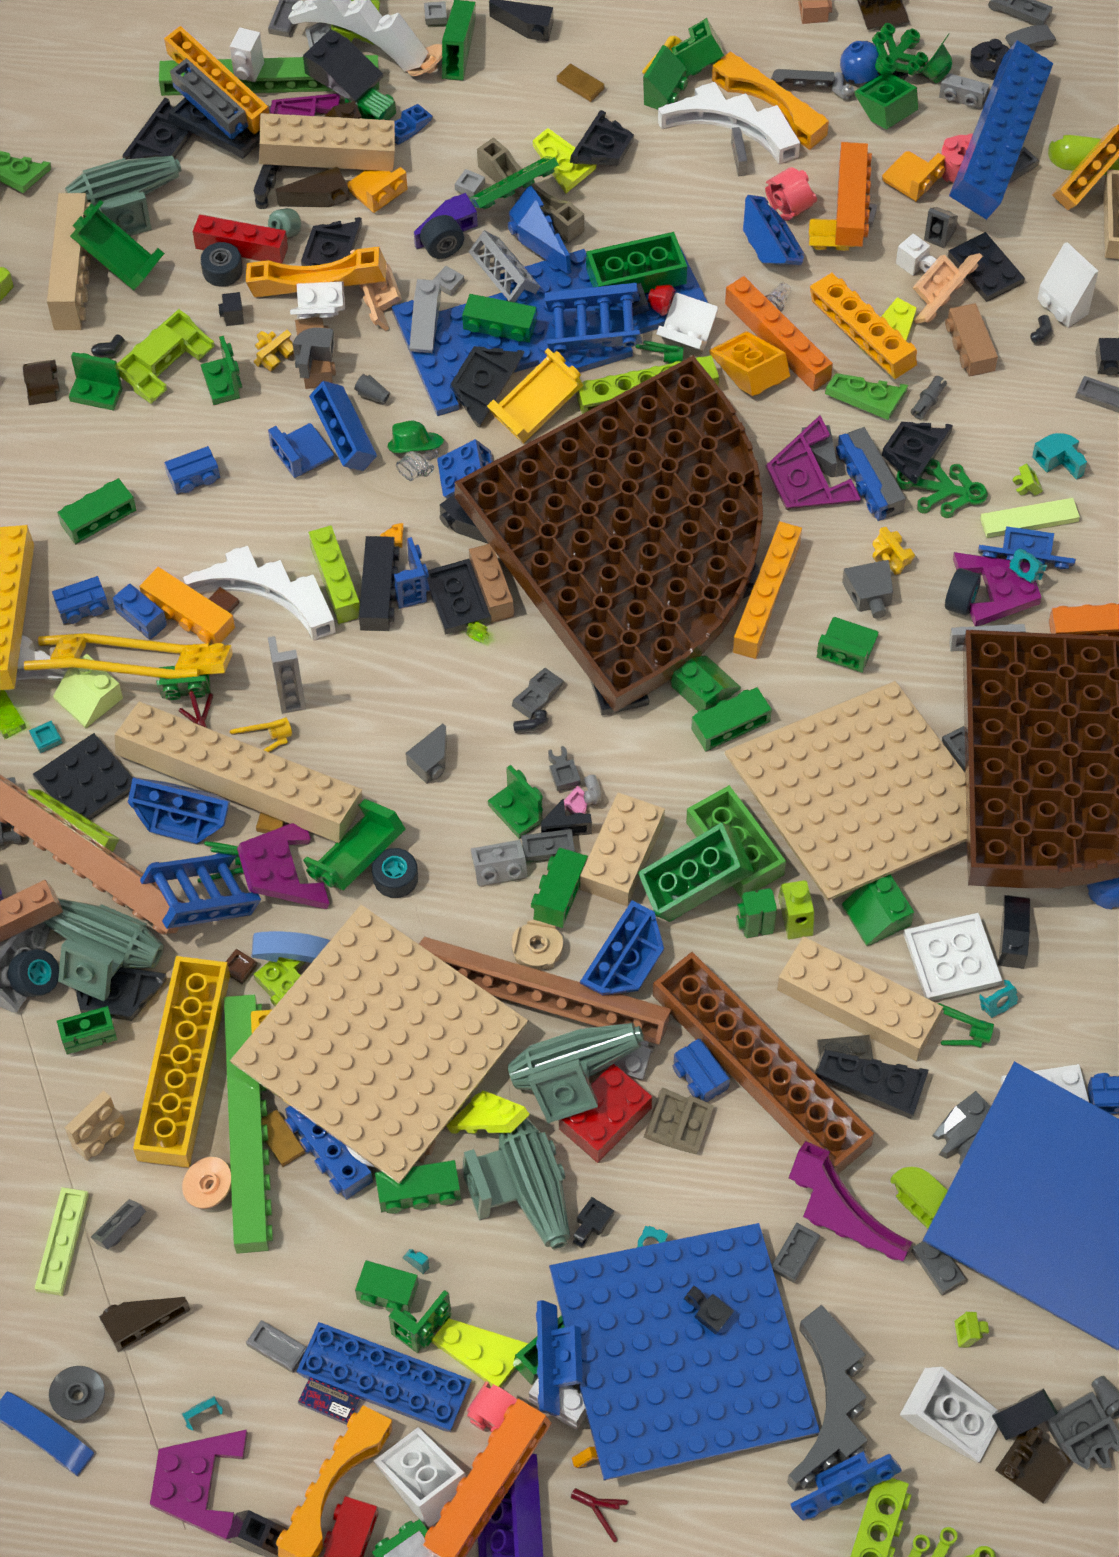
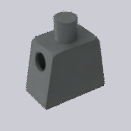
[842,560,893,619]

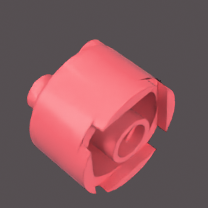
[941,133,973,183]
[765,167,817,220]
[467,1381,517,1432]

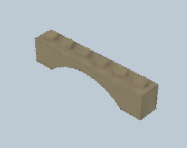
[477,137,584,243]

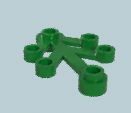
[872,23,928,76]
[896,459,988,518]

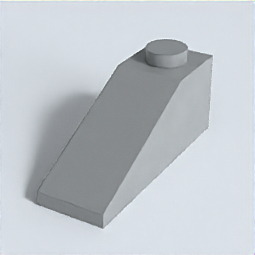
[409,279,441,353]

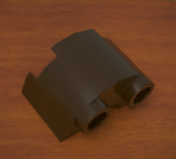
[23,359,60,405]

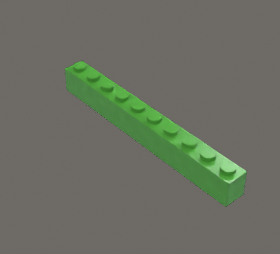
[159,55,379,96]
[224,994,273,1254]

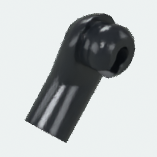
[1030,315,1053,344]
[91,334,125,358]
[513,710,549,733]

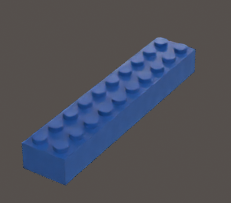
[949,40,1054,220]

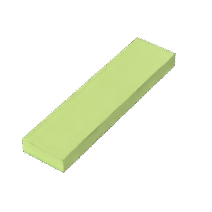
[980,498,1080,538]
[35,1187,89,1296]

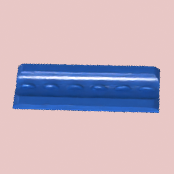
[296,1322,472,1432]

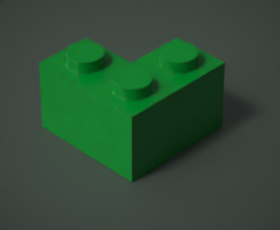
[671,18,724,77]

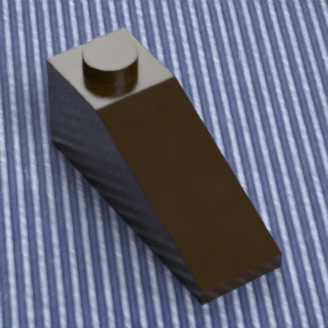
[275,167,349,207]
[99,1297,190,1352]

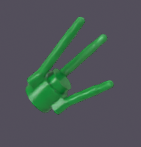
[635,340,683,364]
[197,841,244,883]
[937,1003,994,1048]

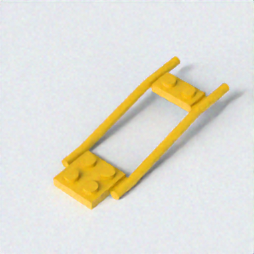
[24,633,233,679]

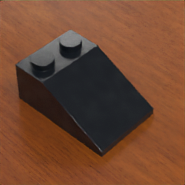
[303,29,384,103]

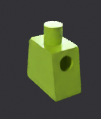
[778,880,814,940]

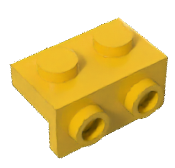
[808,219,855,251]

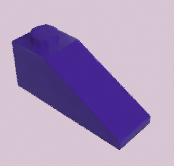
[414,193,478,250]

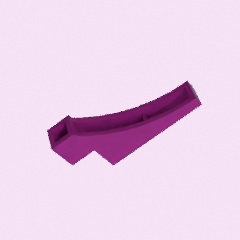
[789,1141,913,1261]

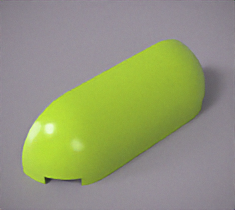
[1048,135,1119,175]
[890,1167,948,1229]

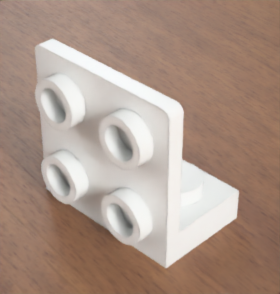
[290,281,345,318]
[656,293,718,351]

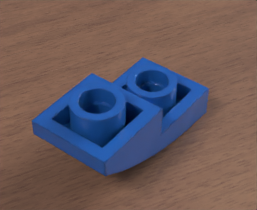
[394,104,433,145]

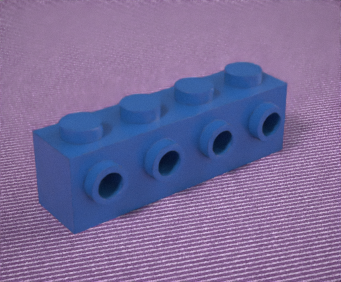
[309,381,377,471]
[285,1106,373,1200]

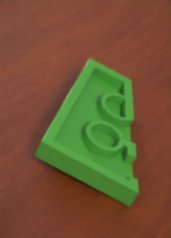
[0,151,51,193]
[825,373,908,420]

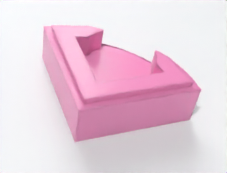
[564,785,587,814]

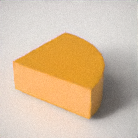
[380,523,404,548]
[572,1447,598,1468]

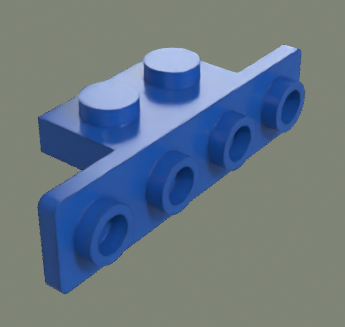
[978,526,1076,569]
[536,1300,583,1416]
[790,1451,902,1521]

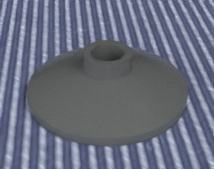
[49,1366,105,1421]

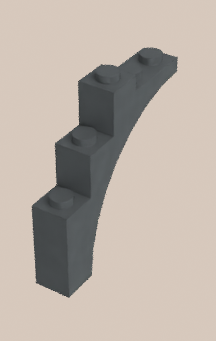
[787,1304,868,1491]

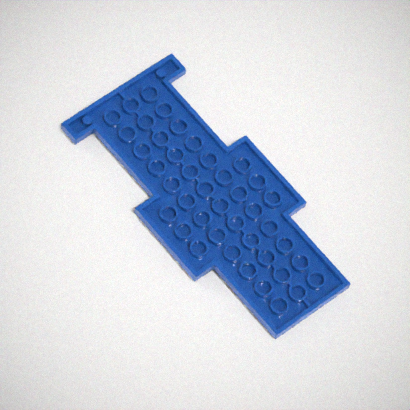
[392,247,708,416]

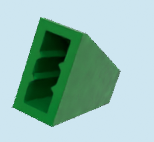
[442,0,476,81]

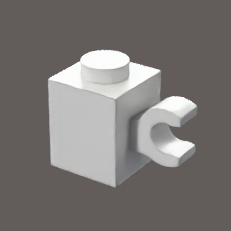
[896,234,936,276]

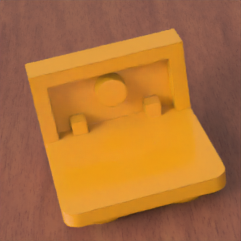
[882,151,945,201]
[347,167,408,213]

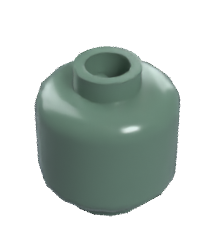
[268,208,301,238]

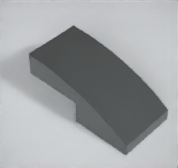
[1005,24,1056,50]
[512,668,564,719]

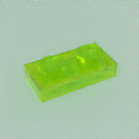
[0,690,26,740]

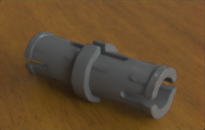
[911,375,947,420]

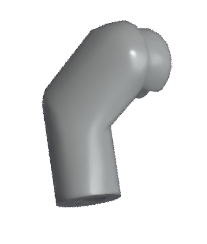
[832,72,854,99]
[584,775,601,805]

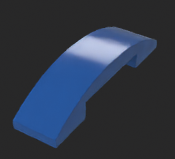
[0,1391,95,1476]

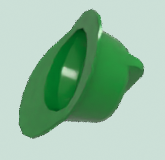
[916,34,953,83]
[387,420,444,453]

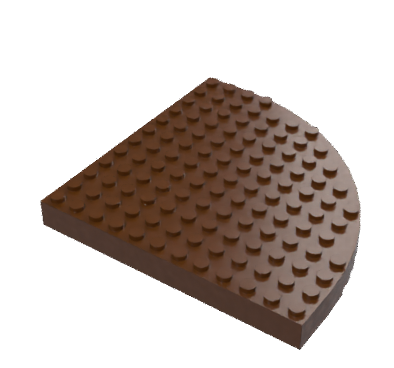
[455,355,763,712]
[963,630,1119,889]

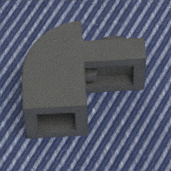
[293,328,335,379]

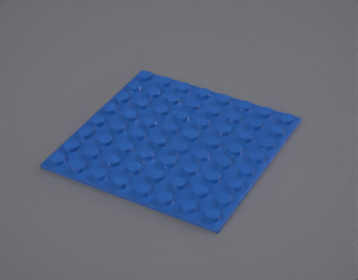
[922,1061,1119,1350]
[549,1223,820,1481]

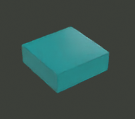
[29,720,63,753]

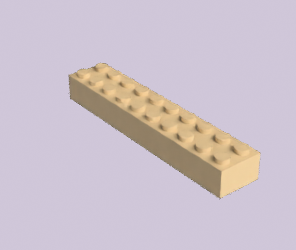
[114,702,362,843]

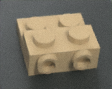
[64,1090,125,1161]

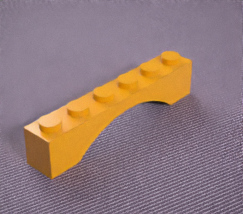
[712,51,829,150]
[246,247,387,298]
[733,521,802,659]
[276,1405,392,1557]

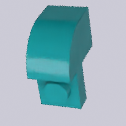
[1032,433,1087,480]

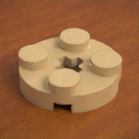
[512,920,563,970]

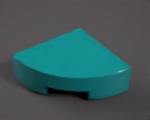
[403,1249,429,1274]

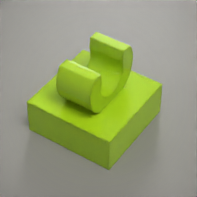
[1012,463,1043,496]
[954,1312,989,1348]

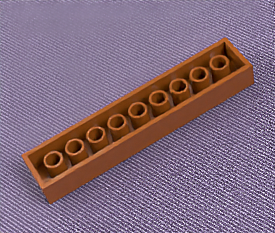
[653,952,874,1174]

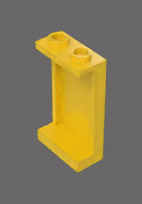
[487,348,584,444]

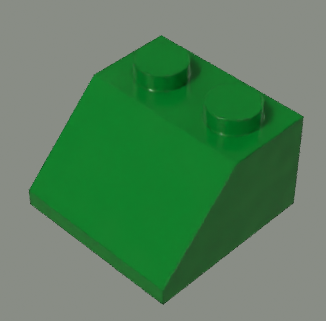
[643,45,689,110]
[854,74,919,130]
[671,656,741,711]
[842,874,914,946]

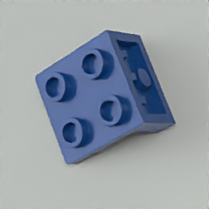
[268,423,334,478]
[437,439,493,498]
[394,537,430,609]

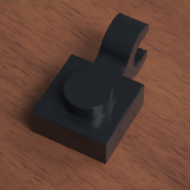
[573,1197,614,1248]
[684,1285,734,1335]

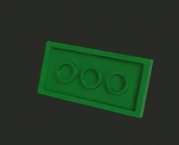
[469,156,559,210]

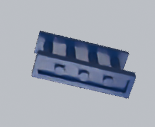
[545,283,642,354]
[140,853,261,929]

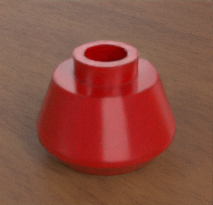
[648,285,675,316]

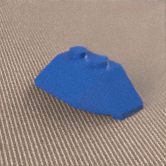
[743,195,805,265]
[128,777,230,844]
[580,900,664,995]

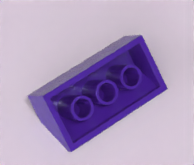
[478,1453,544,1557]

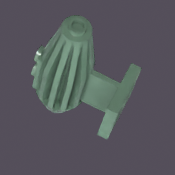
[65,156,182,236]
[43,898,164,1001]
[508,1022,644,1123]
[462,1118,570,1249]

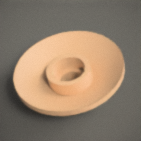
[407,44,442,76]
[182,1157,231,1209]

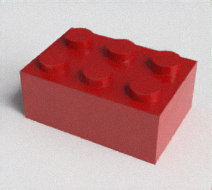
[559,1063,652,1163]

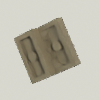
[644,1088,714,1154]

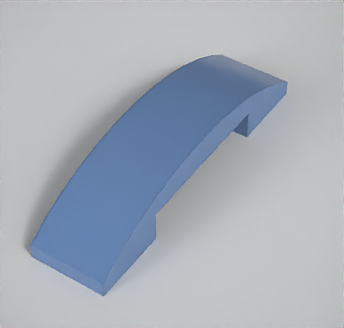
[251,931,330,963]

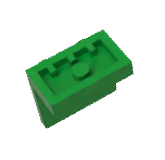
[200,335,242,405]
[69,352,123,411]
[817,617,879,673]
[156,666,211,700]
[488,765,543,839]
[388,1290,452,1353]

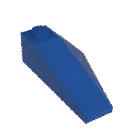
[508,186,572,274]

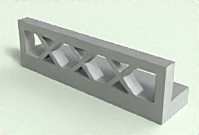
[469,230,540,302]
[268,636,306,714]

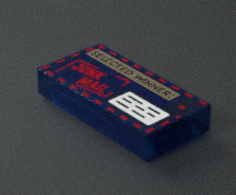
[298,1377,361,1425]

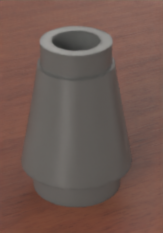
[354,374,390,404]
[1091,1376,1119,1419]

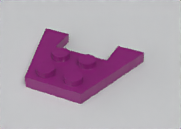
[270,93,340,116]
[765,415,861,509]
[953,552,1042,626]
[237,823,329,909]
[150,1429,248,1543]

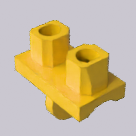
[254,330,294,372]
[872,527,915,575]

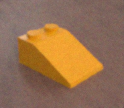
[709,331,790,396]

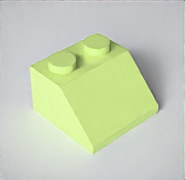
[53,654,123,728]

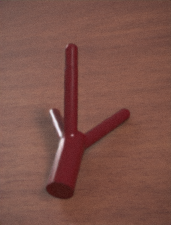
[179,691,213,728]
[571,1488,628,1542]

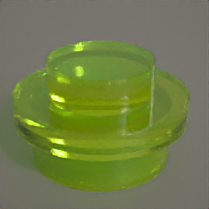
[466,622,490,643]

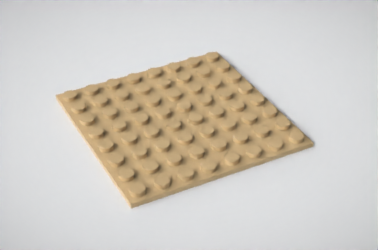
[725,681,967,901]
[230,905,528,1184]

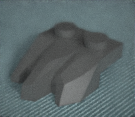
[932,1091,991,1166]
[1045,1392,1119,1470]

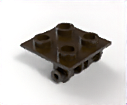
[857,0,909,30]
[995,1427,1072,1503]

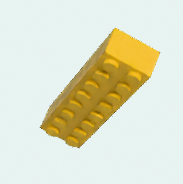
[0,525,34,690]
[133,956,230,1168]

